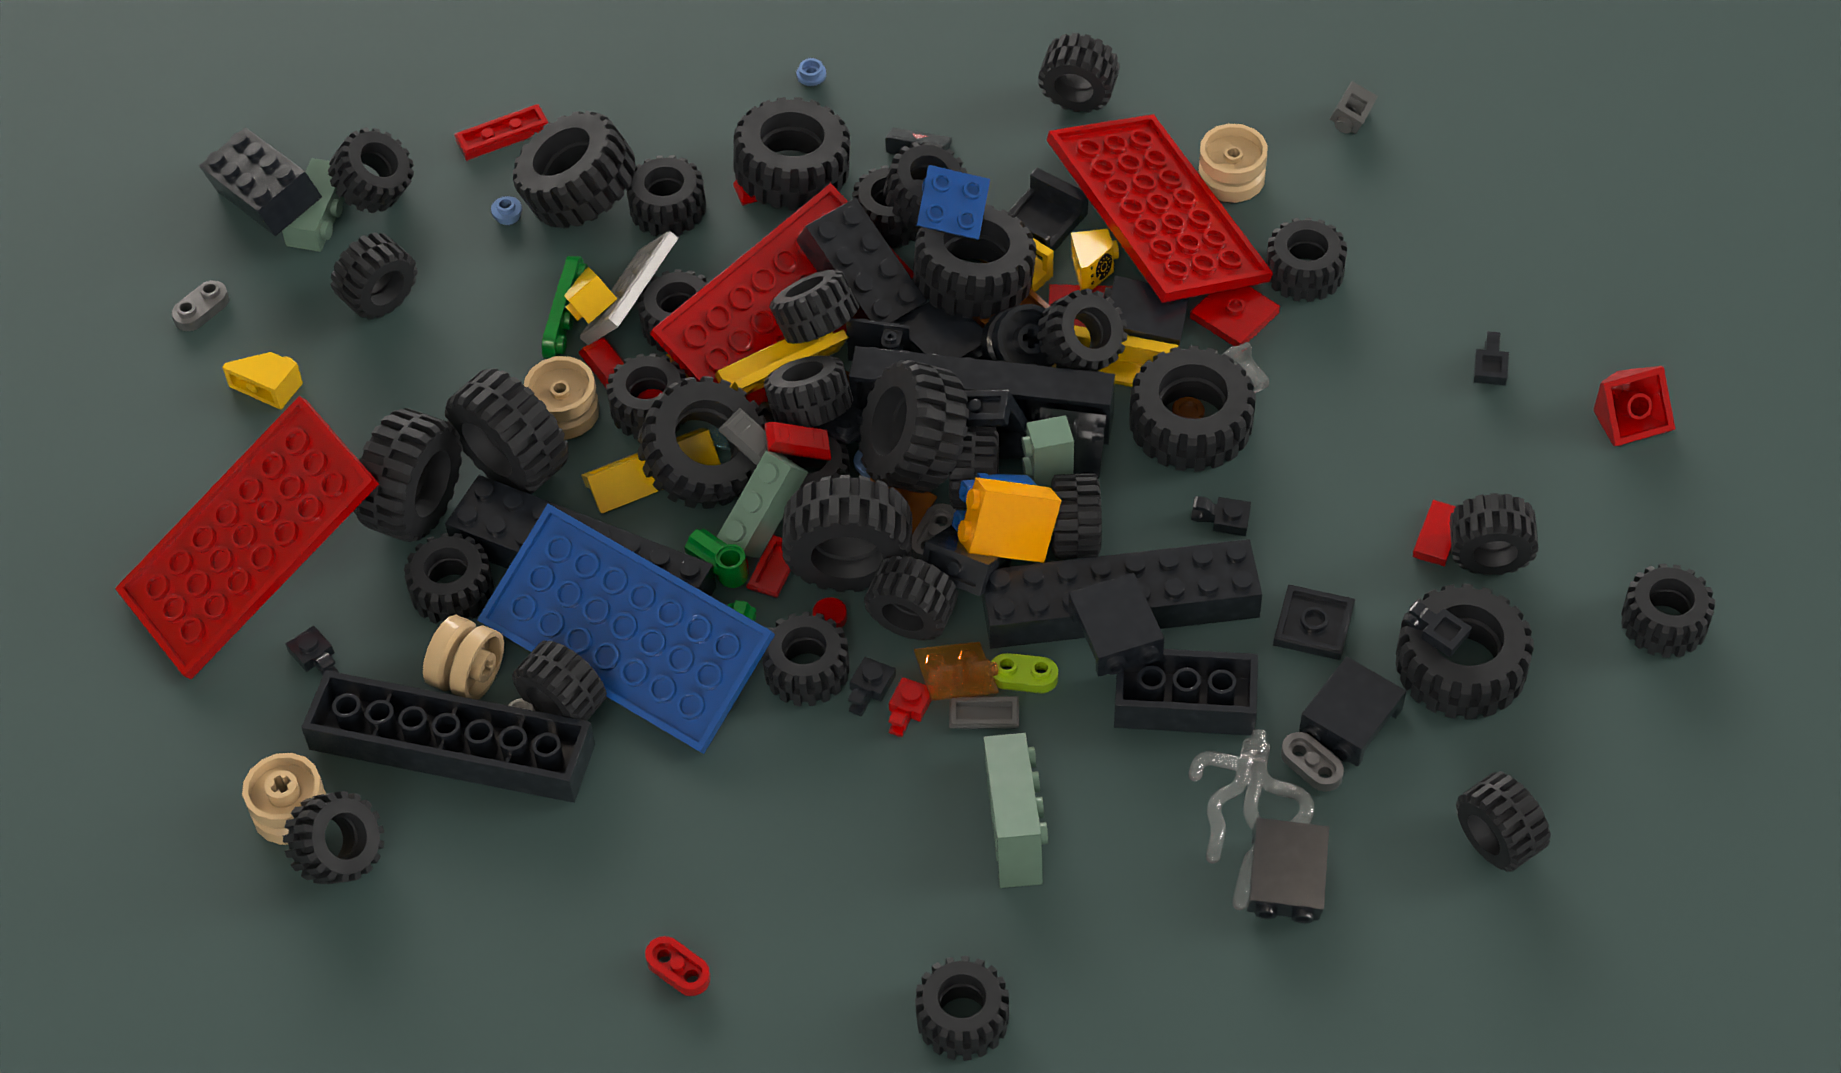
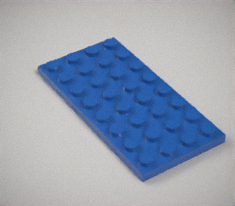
[477,504,775,754]

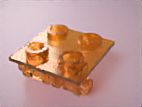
[914,642,999,701]

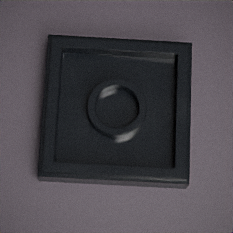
[1273,584,1355,660]

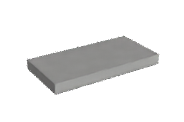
[580,231,678,345]

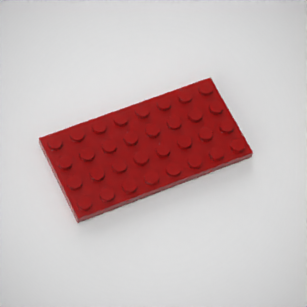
[1046,114,1273,302]
[650,183,914,406]
[115,396,379,680]

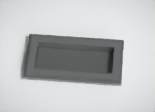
[718,408,787,466]
[949,697,1019,729]

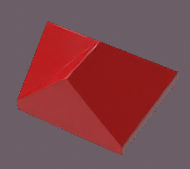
[1593,366,1676,446]

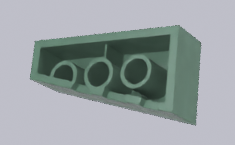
[984,733,1048,888]

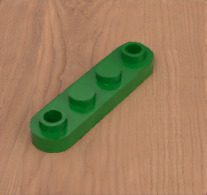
[542,255,588,359]

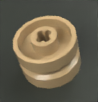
[1199,124,1268,203]
[524,356,600,440]
[423,615,504,700]
[242,753,326,845]

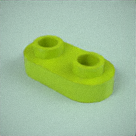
[990,653,1058,693]

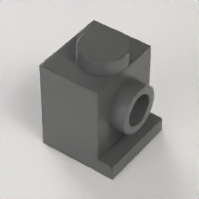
[1330,81,1378,134]

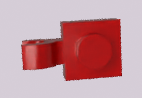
[888,677,934,737]

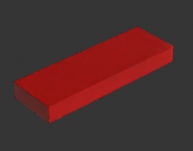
[454,104,549,161]

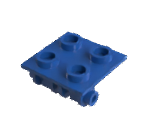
[917,165,990,240]

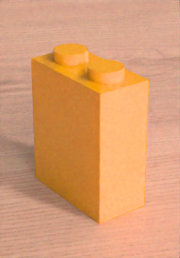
[958,478,1062,563]

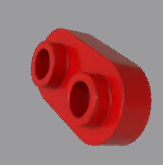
[645,936,711,996]

